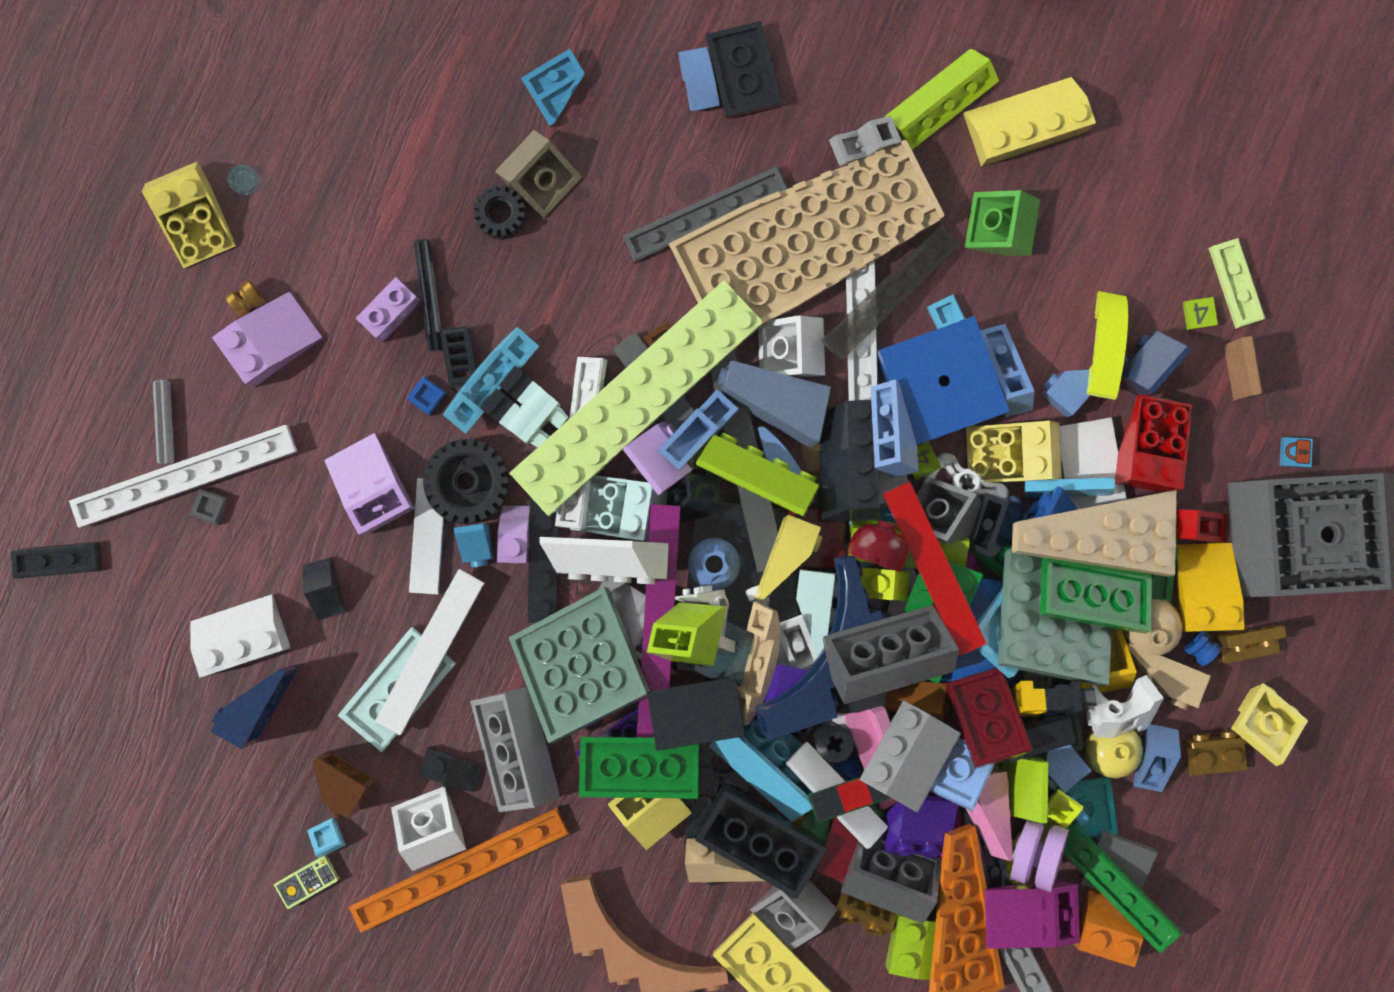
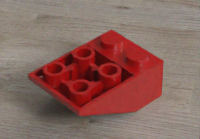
[1115,394,1192,493]

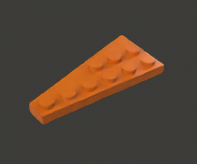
[929,824,1005,992]

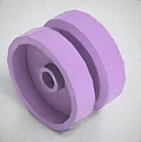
[1010,820,1069,893]

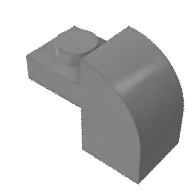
[829,116,901,166]

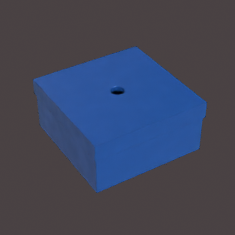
[877,316,1010,445]

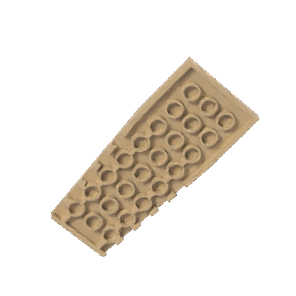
[669,140,944,326]

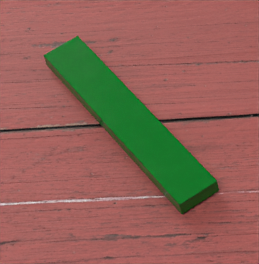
[1063,821,1182,954]

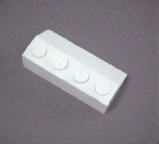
[540,537,669,584]

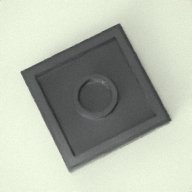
[1080,829,1158,890]

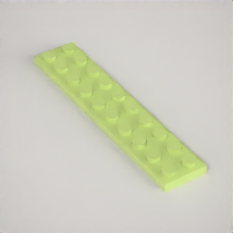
[510,281,763,516]

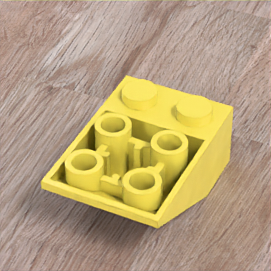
[142,161,236,268]
[966,421,1062,483]

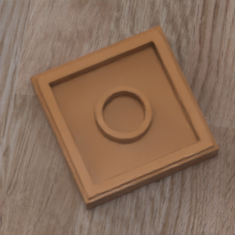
[1224,336,1262,401]

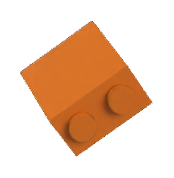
[1073,887,1143,967]

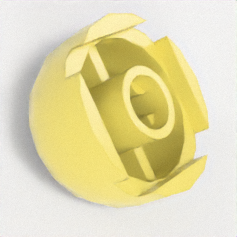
[1083,728,1144,779]

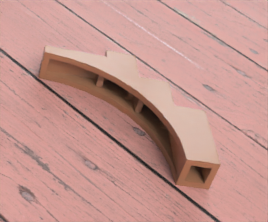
[561,874,728,992]

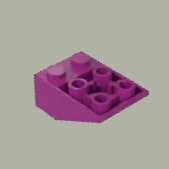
[985,877,1080,949]

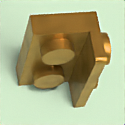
[1217,625,1287,663]
[1183,730,1248,776]
[835,893,898,936]

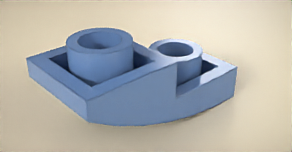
[678,47,720,111]

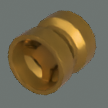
[225,280,266,318]

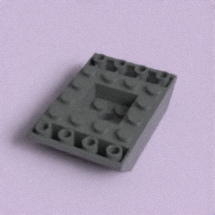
[1227,473,1394,597]

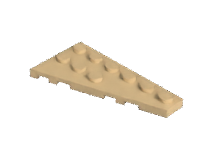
[1012,490,1177,577]

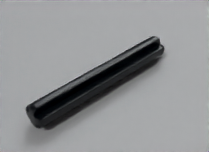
[414,239,443,351]

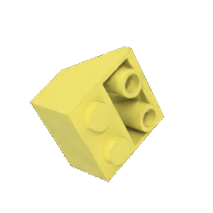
[607,798,692,850]

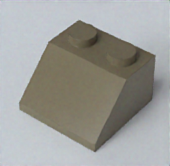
[495,130,582,218]

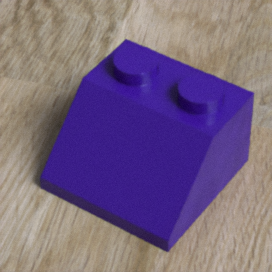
[881,795,958,858]

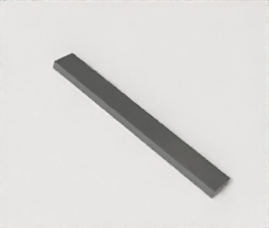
[710,350,778,573]

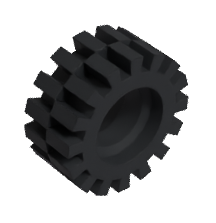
[473,185,527,240]

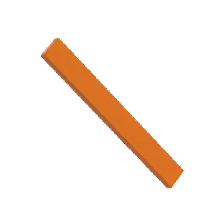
[349,806,570,933]

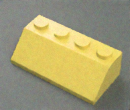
[963,77,1096,167]

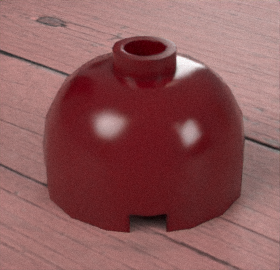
[847,520,908,572]

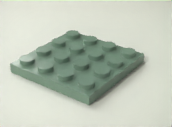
[997,549,1112,686]
[508,587,650,743]

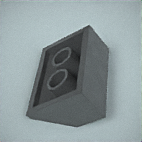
[841,835,942,924]

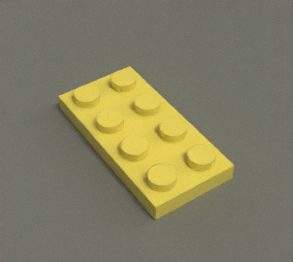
[713,912,832,992]

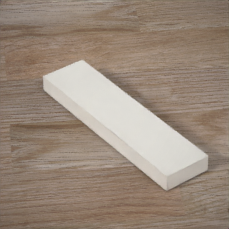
[409,478,444,594]
[785,742,888,849]

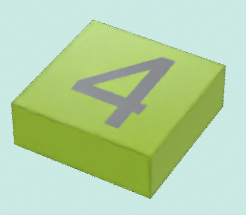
[1183,297,1218,330]
[912,441,941,480]

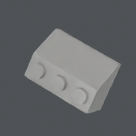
[859,700,961,813]

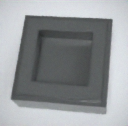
[190,488,229,525]

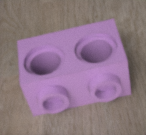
[356,277,421,343]

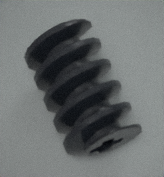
[813,721,854,763]

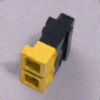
[1010,681,1096,717]

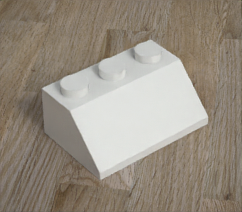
[190,594,291,678]

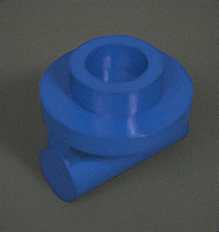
[829,755,861,782]

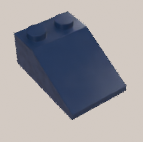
[211,665,299,749]

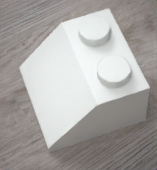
[758,315,825,378]
[391,787,466,871]

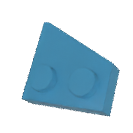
[521,49,585,127]

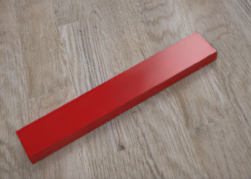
[883,482,987,656]

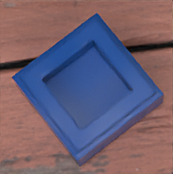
[406,376,447,416]

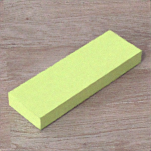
[1208,238,1265,329]

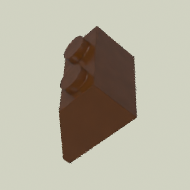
[313,751,377,819]

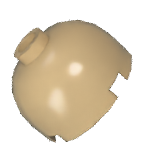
[1123,598,1183,656]

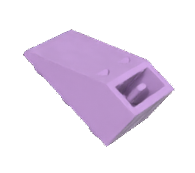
[325,433,415,535]

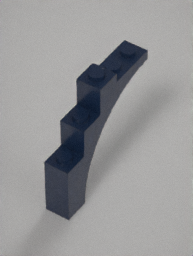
[755,555,886,739]

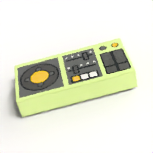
[274,855,340,910]

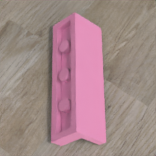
[843,706,898,810]

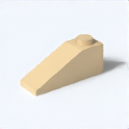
[1127,643,1210,710]
[685,838,764,882]

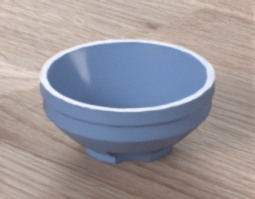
[688,538,740,590]

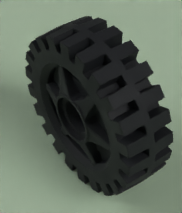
[423,439,509,524]

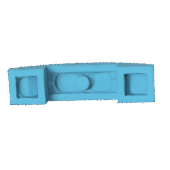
[443,327,539,434]

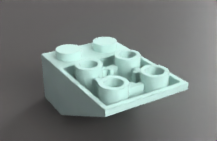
[570,475,669,542]
[796,569,838,656]

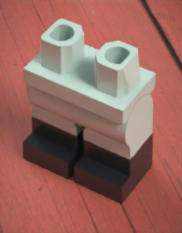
[480,365,569,448]

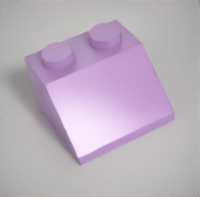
[623,421,699,495]

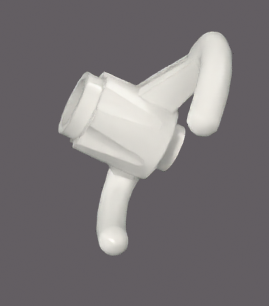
[923,453,1009,498]

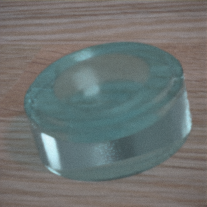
[228,165,258,195]

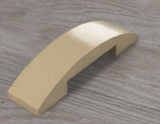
[737,602,780,725]

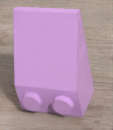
[212,292,323,387]

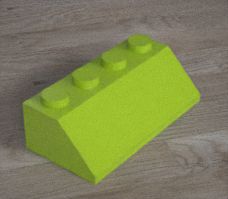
[696,432,820,517]

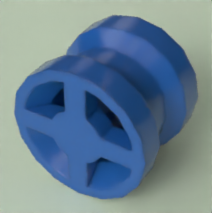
[1184,631,1222,667]

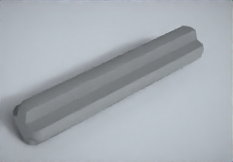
[153,380,174,464]

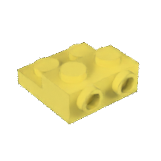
[1231,683,1308,766]

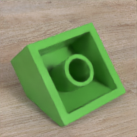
[965,190,1040,256]

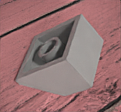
[750,880,838,951]

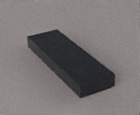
[11,543,102,579]

